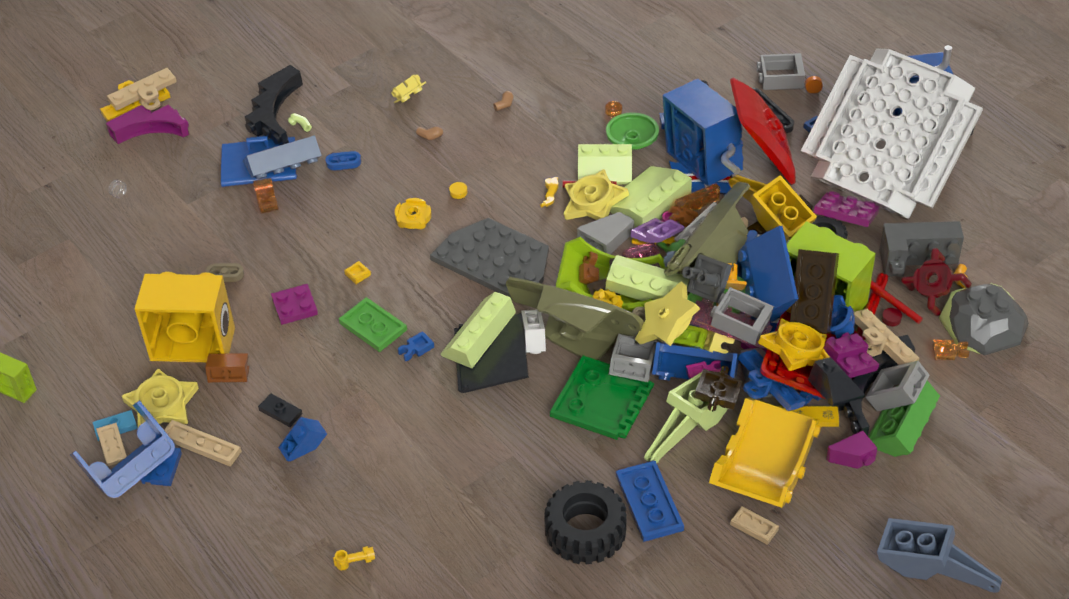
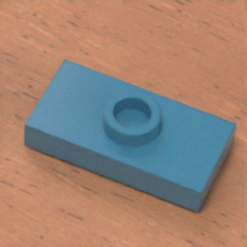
[92,410,138,441]

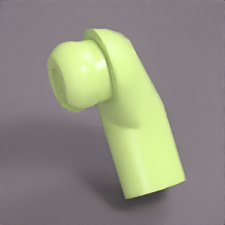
[288,113,312,132]

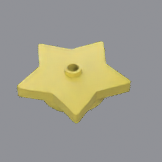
[564,169,629,220]
[635,281,700,346]
[122,369,199,427]

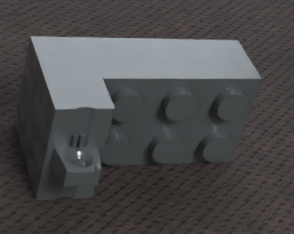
[879,221,964,277]

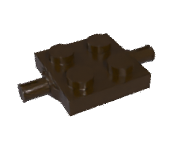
[694,366,743,412]

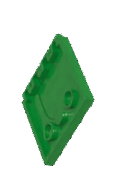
[550,355,654,440]

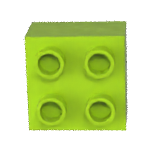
[787,221,876,312]

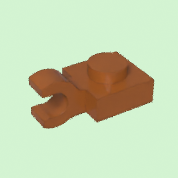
[579,252,599,285]

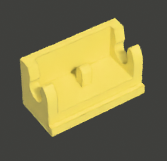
[702,326,735,354]

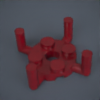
[901,248,972,316]

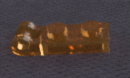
[675,183,720,211]

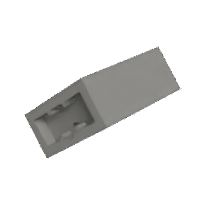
[757,53,805,90]
[710,287,774,345]
[609,334,657,382]
[866,361,930,411]

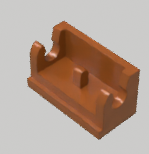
[205,353,249,383]

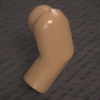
[493,91,514,111]
[416,126,443,140]

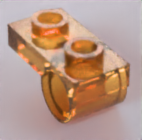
[253,178,279,214]

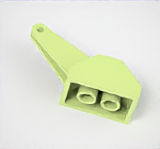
[644,372,728,463]

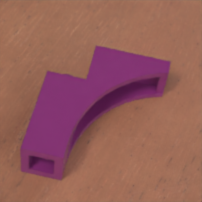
[106,104,189,144]

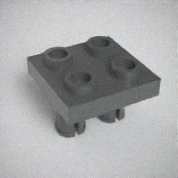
[682,254,732,303]

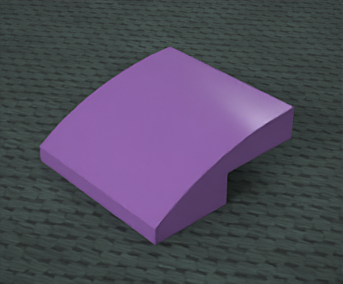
[631,218,684,243]

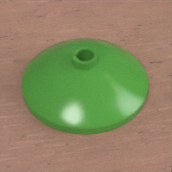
[606,113,659,150]

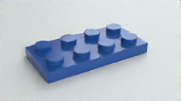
[616,461,684,542]

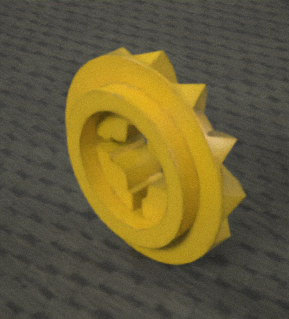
[592,289,623,308]

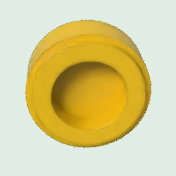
[449,182,468,199]

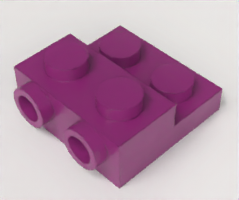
[824,333,879,378]

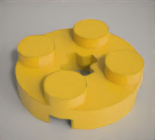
[395,198,431,229]

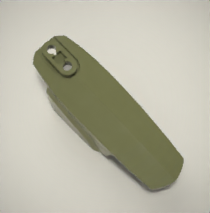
[664,182,750,276]
[506,277,644,360]

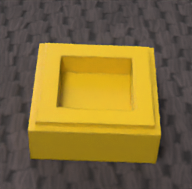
[344,261,371,285]

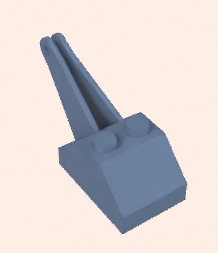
[877,518,1002,593]

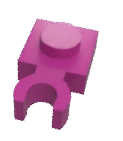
[686,360,721,379]

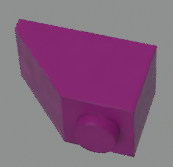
[826,431,877,469]

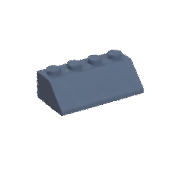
[243,135,322,180]

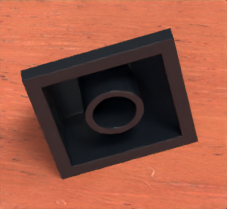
[808,357,865,406]

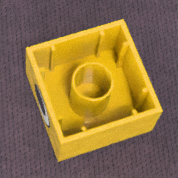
[135,272,235,362]

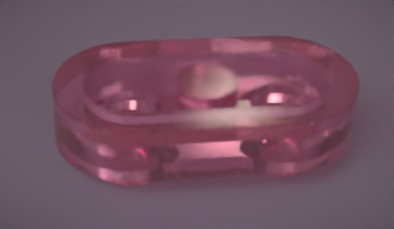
[622,243,660,258]

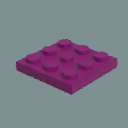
[813,191,880,227]

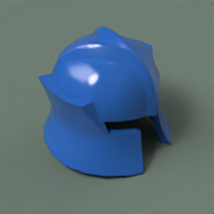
[830,295,855,338]

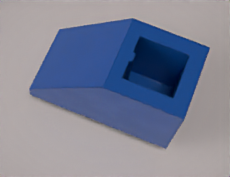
[278,417,327,461]

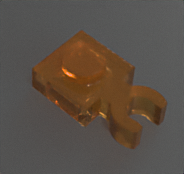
[932,340,970,360]

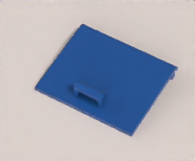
[221,136,297,187]

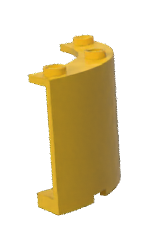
[709,397,821,508]

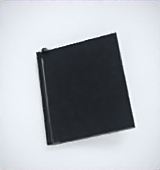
[454,313,529,393]

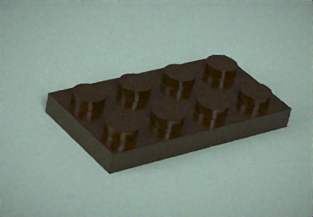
[790,249,839,334]

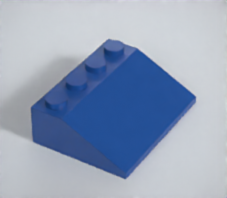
[738,226,798,323]

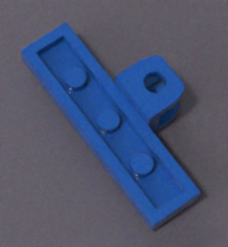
[738,349,805,411]

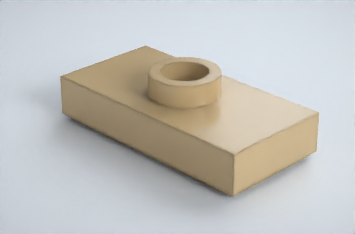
[96,423,127,466]
[730,506,779,545]

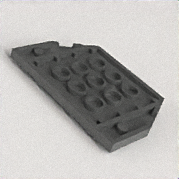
[430,218,549,300]

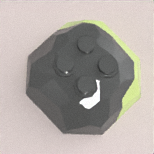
[939,283,1029,355]

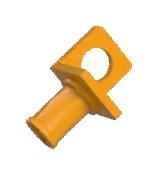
[716,263,747,306]

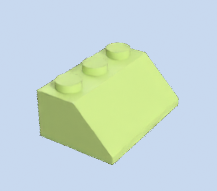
[578,144,632,185]

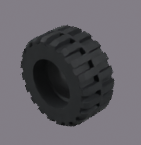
[544,480,627,565]

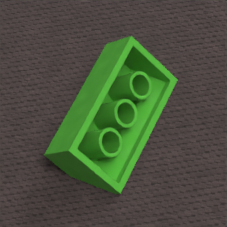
[868,380,940,457]

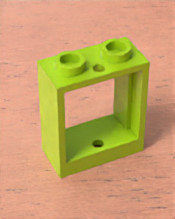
[0,352,37,403]

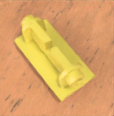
[391,75,426,103]

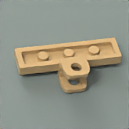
[107,68,176,111]
[854,309,920,365]

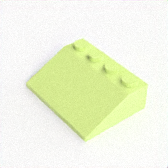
[610,166,692,228]

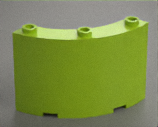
[556,237,666,312]

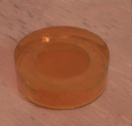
[605,101,622,117]

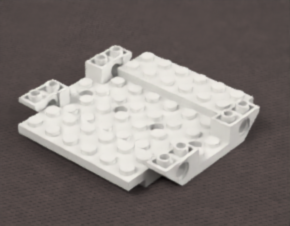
[801,49,983,220]

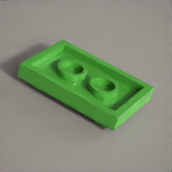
[339,297,407,352]

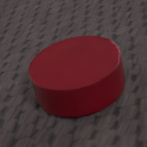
[882,308,902,327]

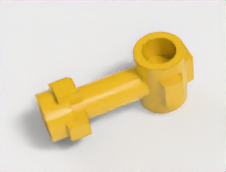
[333,546,375,571]

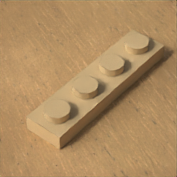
[164,420,242,467]

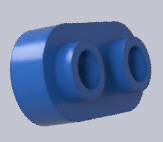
[325,151,361,171]

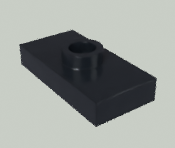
[258,393,303,427]

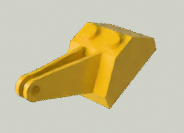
[728,175,817,242]

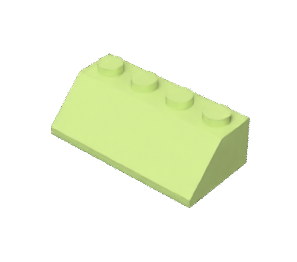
[605,255,690,301]
[441,292,516,368]

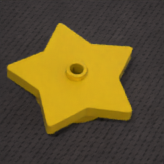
[758,319,830,371]

